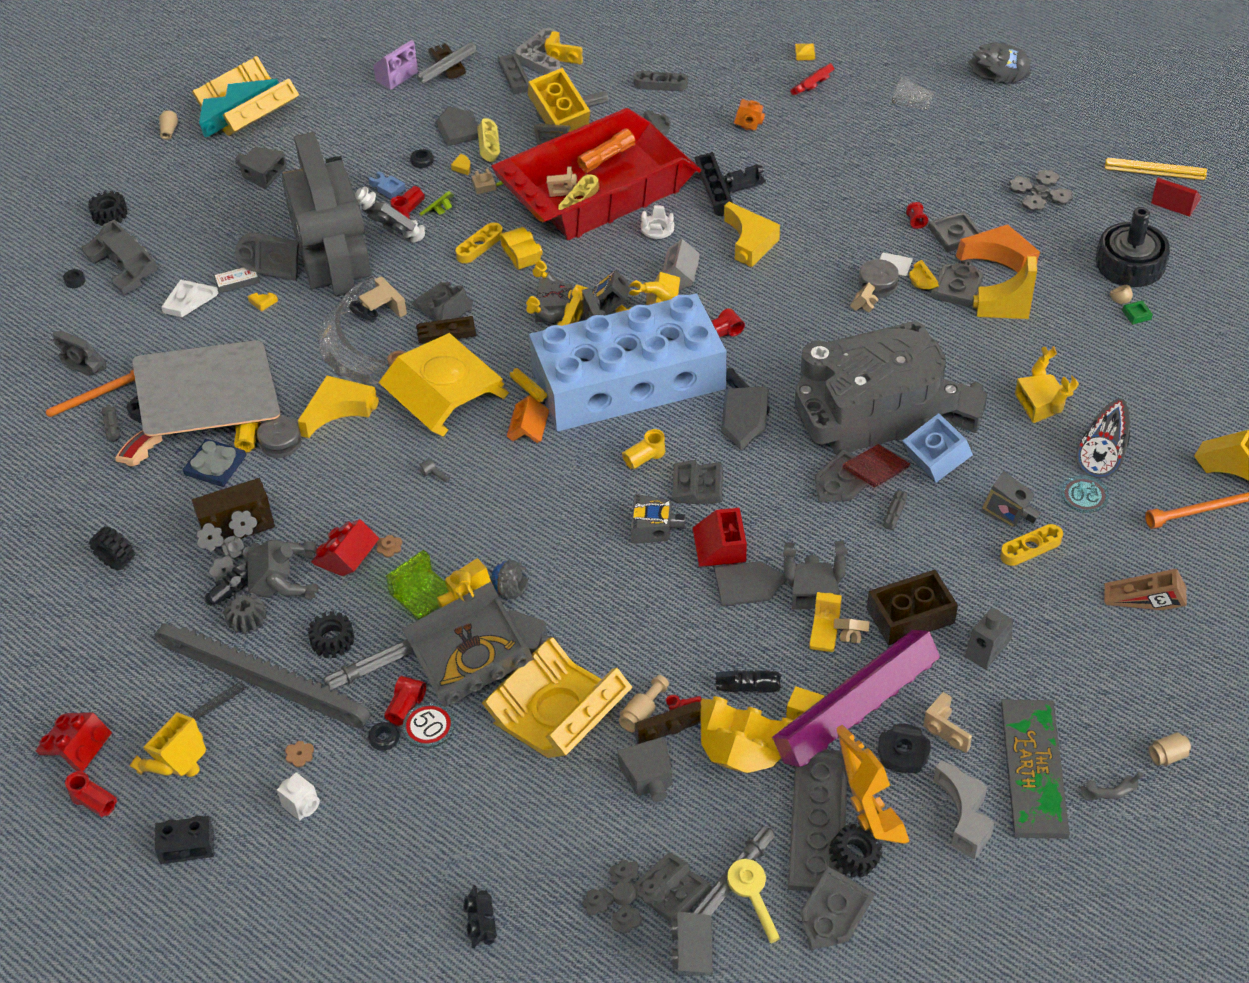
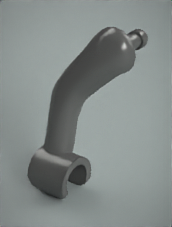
[1081,772,1143,801]

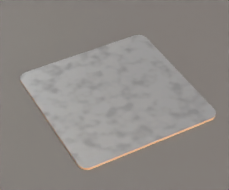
[132,340,280,436]

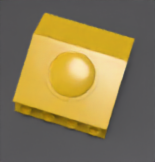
[192,56,299,136]
[378,333,509,437]
[482,637,632,758]

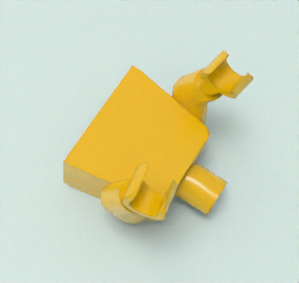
[615,272,680,313]
[1015,346,1079,423]
[437,558,491,608]
[129,712,206,777]

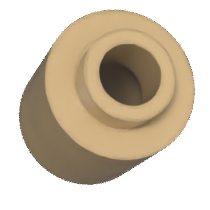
[1149,732,1191,766]

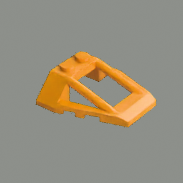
[837,725,909,844]

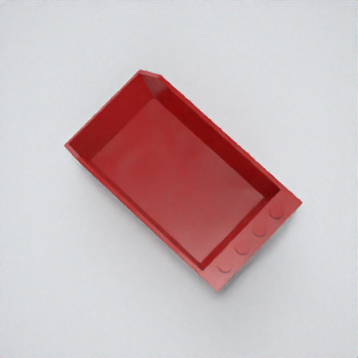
[491,107,702,241]

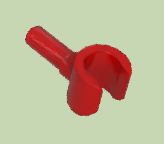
[666,695,702,711]

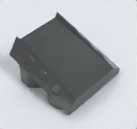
[412,282,473,320]
[53,331,106,376]

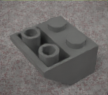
[672,912,713,976]

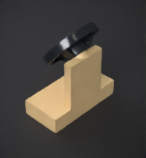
[349,276,407,321]

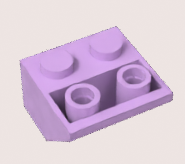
[373,40,418,90]

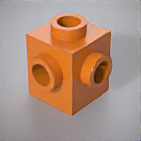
[734,99,765,131]

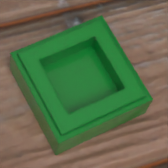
[1122,300,1153,325]

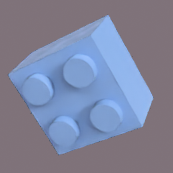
[903,413,972,483]

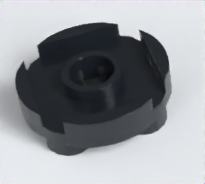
[878,724,931,774]

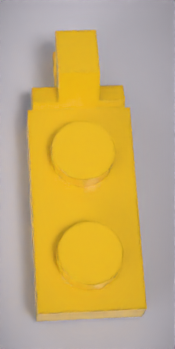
[558,284,588,326]

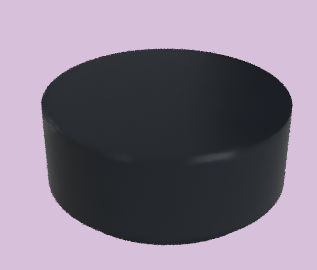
[63,269,86,288]

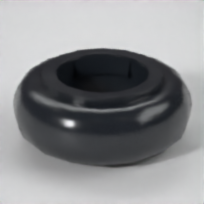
[410,149,434,168]
[368,722,400,751]

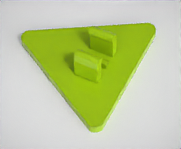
[419,191,455,216]

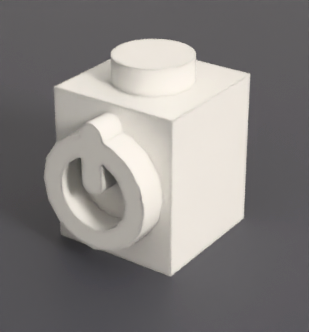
[277,772,320,821]

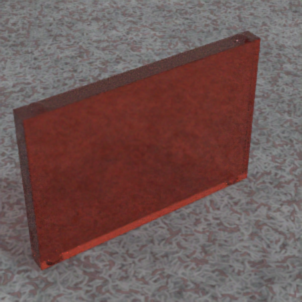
[842,444,910,488]

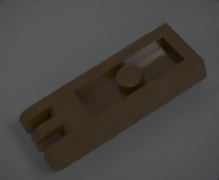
[428,43,466,79]
[416,316,476,344]
[634,702,701,744]

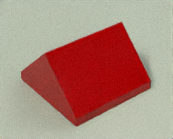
[1151,178,1202,217]

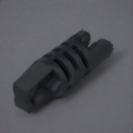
[204,560,248,606]
[716,670,781,693]

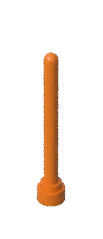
[46,369,136,417]
[1145,492,1249,529]

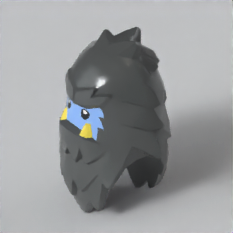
[968,42,1031,83]

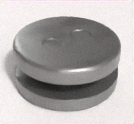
[859,259,899,298]
[257,416,301,458]

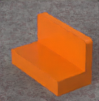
[506,395,549,443]

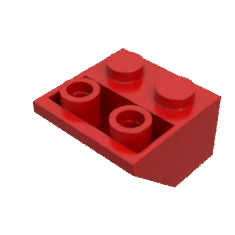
[692,507,747,567]
[311,519,380,576]

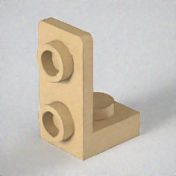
[923,692,972,753]

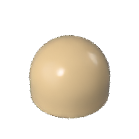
[1110,285,1133,304]

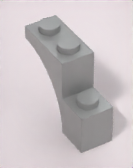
[933,760,994,859]

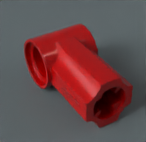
[390,186,425,219]
[711,308,745,337]
[384,675,427,727]
[65,771,117,817]

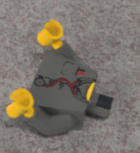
[526,261,573,323]

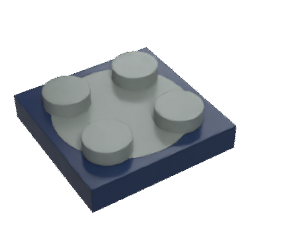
[183,439,246,487]

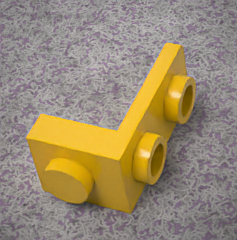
[545,31,583,64]
[809,592,842,652]

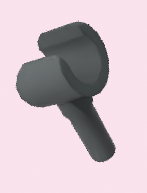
[419,459,450,483]

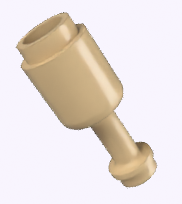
[619,675,669,732]

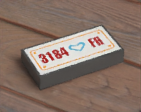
[214,267,260,293]

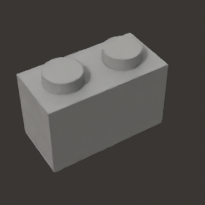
[662,239,700,291]

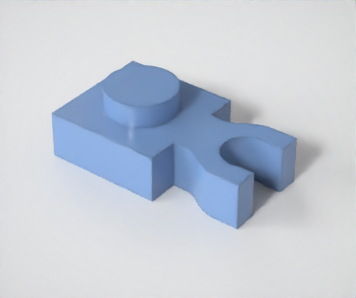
[369,171,406,199]

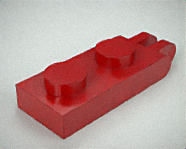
[790,63,835,96]

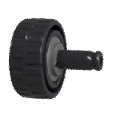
[1096,207,1170,287]

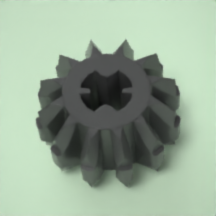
[224,592,267,635]

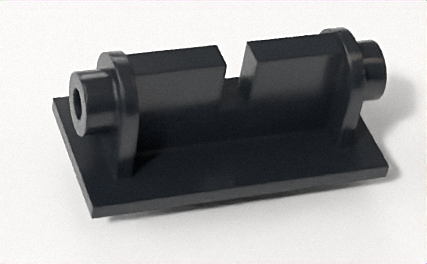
[724,164,766,193]
[463,885,497,948]

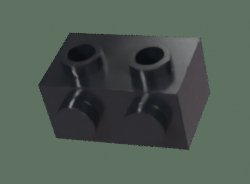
[155,816,214,865]

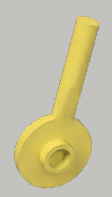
[727,859,780,943]

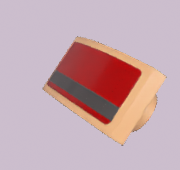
[115,430,162,466]

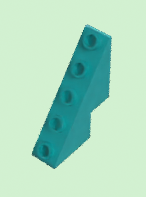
[199,78,279,138]

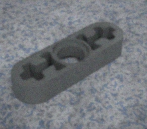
[634,71,688,91]

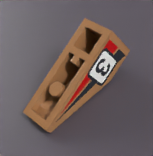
[1104,569,1187,610]

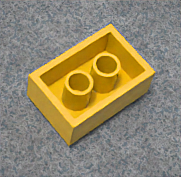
[528,68,590,138]

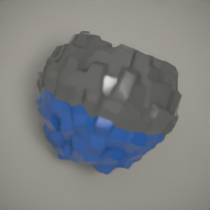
[491,560,528,599]

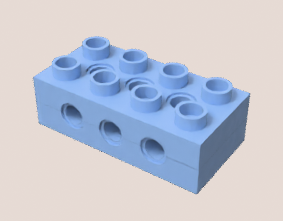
[529,293,727,432]

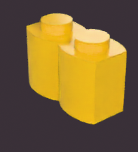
[500,227,543,270]

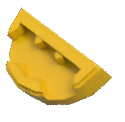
[909,260,939,289]

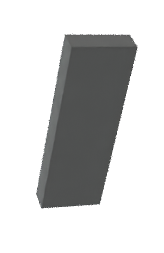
[498,54,529,95]

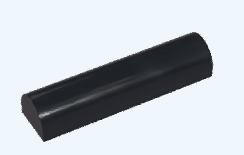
[694,152,733,216]

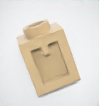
[547,167,577,197]

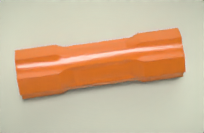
[577,129,635,173]

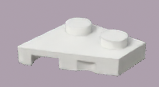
[161,280,218,317]

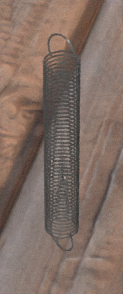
[187,679,250,721]

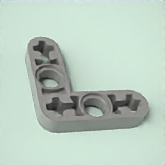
[516,28,561,75]

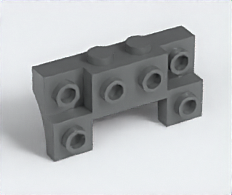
[81,220,158,295]

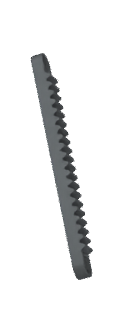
[154,623,370,729]

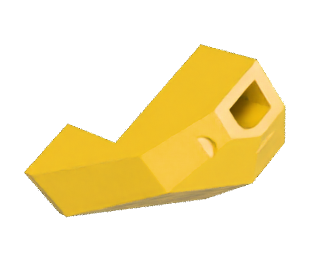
[700,696,794,773]

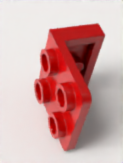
[36,712,113,772]

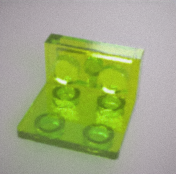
[386,549,448,620]

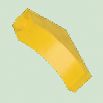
[724,202,780,267]
[973,256,1037,319]
[298,375,379,438]
[1194,429,1249,481]

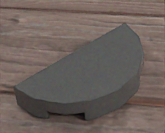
[644,111,670,136]

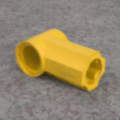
[234,421,261,453]
[622,429,666,469]

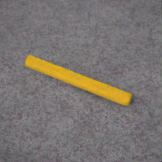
[1105,158,1207,180]

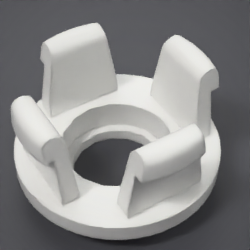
[641,205,674,239]

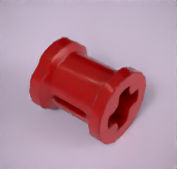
[906,202,928,229]

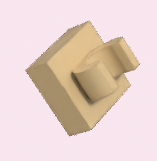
[472,169,496,194]
[850,283,879,312]
[834,618,870,643]

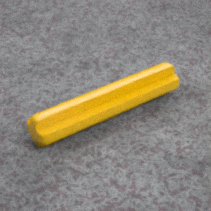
[509,368,547,402]

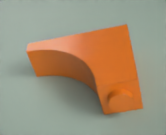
[956,224,1040,273]

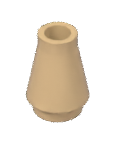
[159,110,178,140]

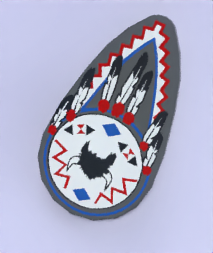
[1076,398,1130,478]

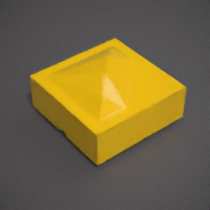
[795,43,815,61]

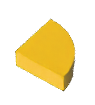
[451,154,471,175]
[247,293,278,312]

